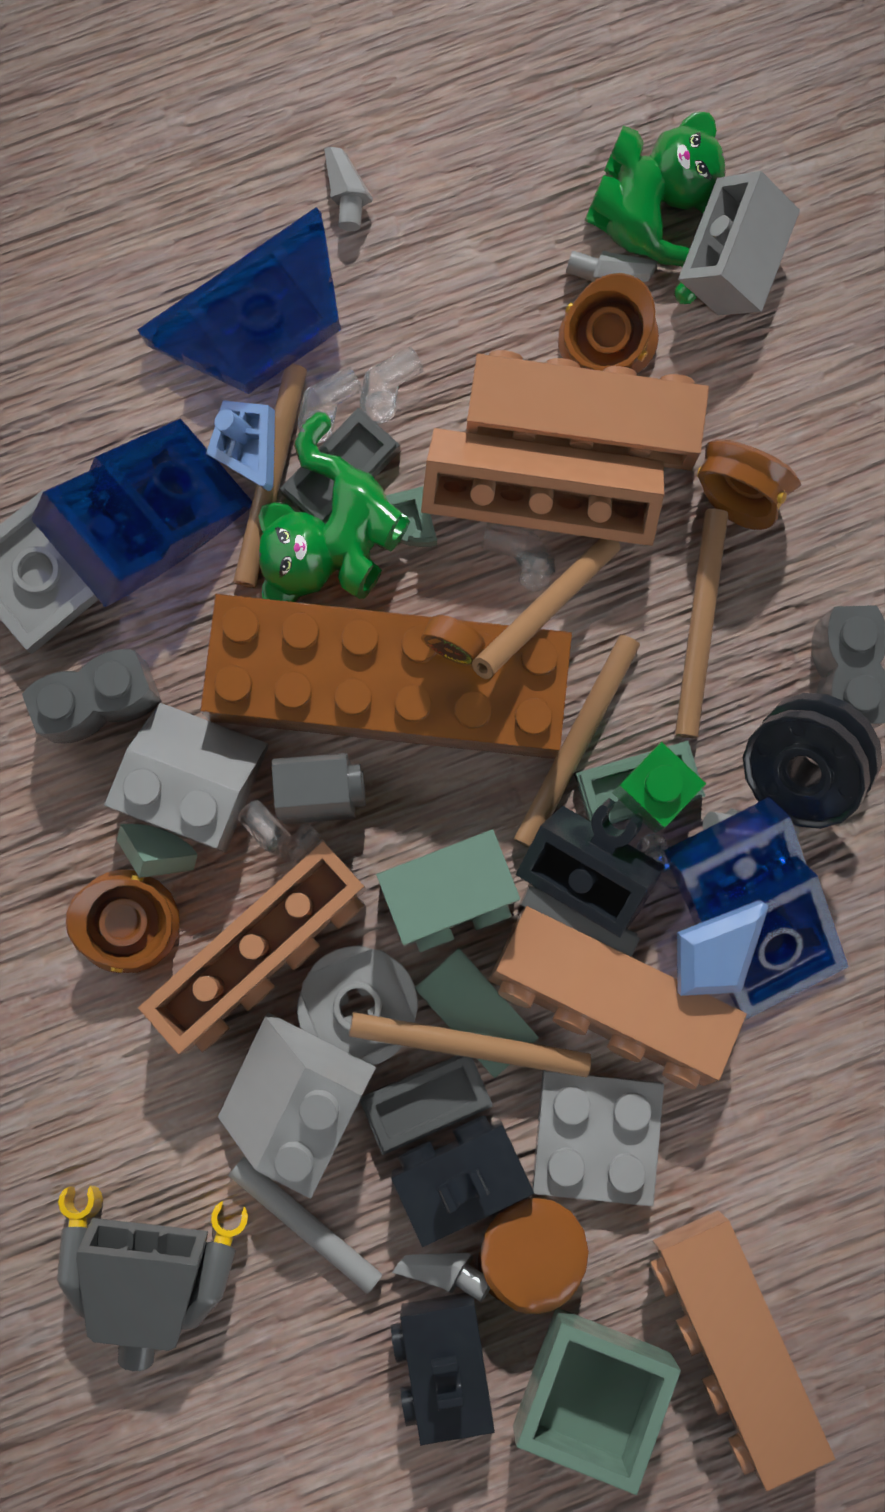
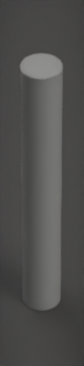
[228,1157,382,1294]

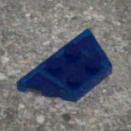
[137,207,341,394]

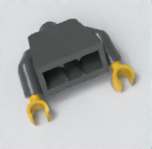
[57,1186,248,1371]

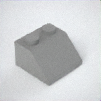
[104,703,269,853]
[218,1013,376,1199]

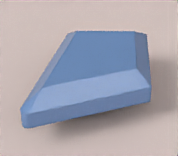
[206,400,275,491]
[677,900,768,996]

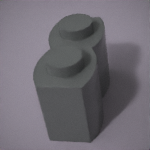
[811,605,885,729]
[22,649,161,744]
[272,753,366,825]

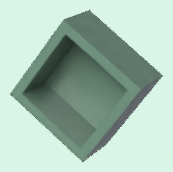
[376,829,520,952]
[513,1308,681,1495]

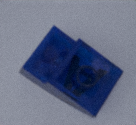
[31,418,252,607]
[663,797,849,1021]

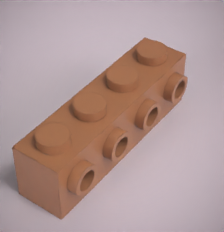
[466,350,709,471]
[421,428,664,546]
[138,841,367,1054]
[488,906,747,1089]
[650,1211,836,1492]

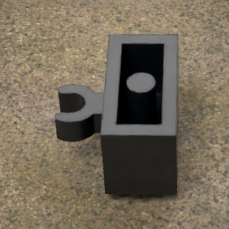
[515,798,665,938]
[391,1116,535,1248]
[391,1293,495,1446]

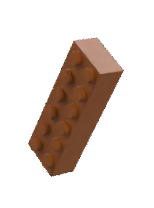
[200,594,572,759]

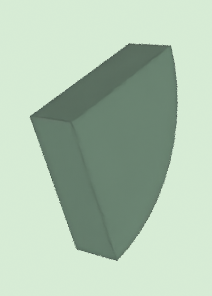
[386,486,437,547]
[117,824,198,878]

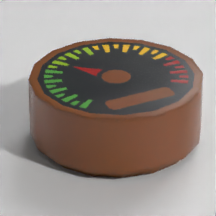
[421,615,486,666]

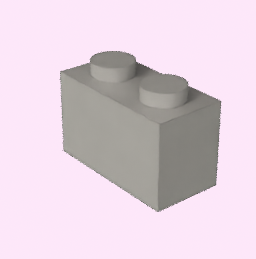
[678,171,800,315]

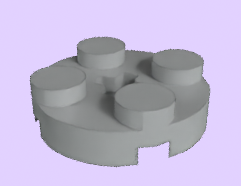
[297,946,418,1065]

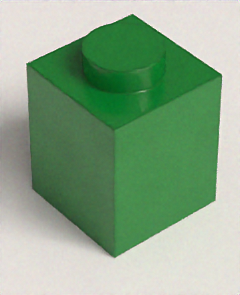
[612,742,706,833]

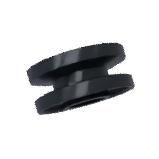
[742,693,882,829]

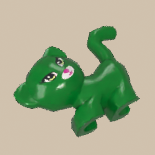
[584,111,726,305]
[258,412,410,602]

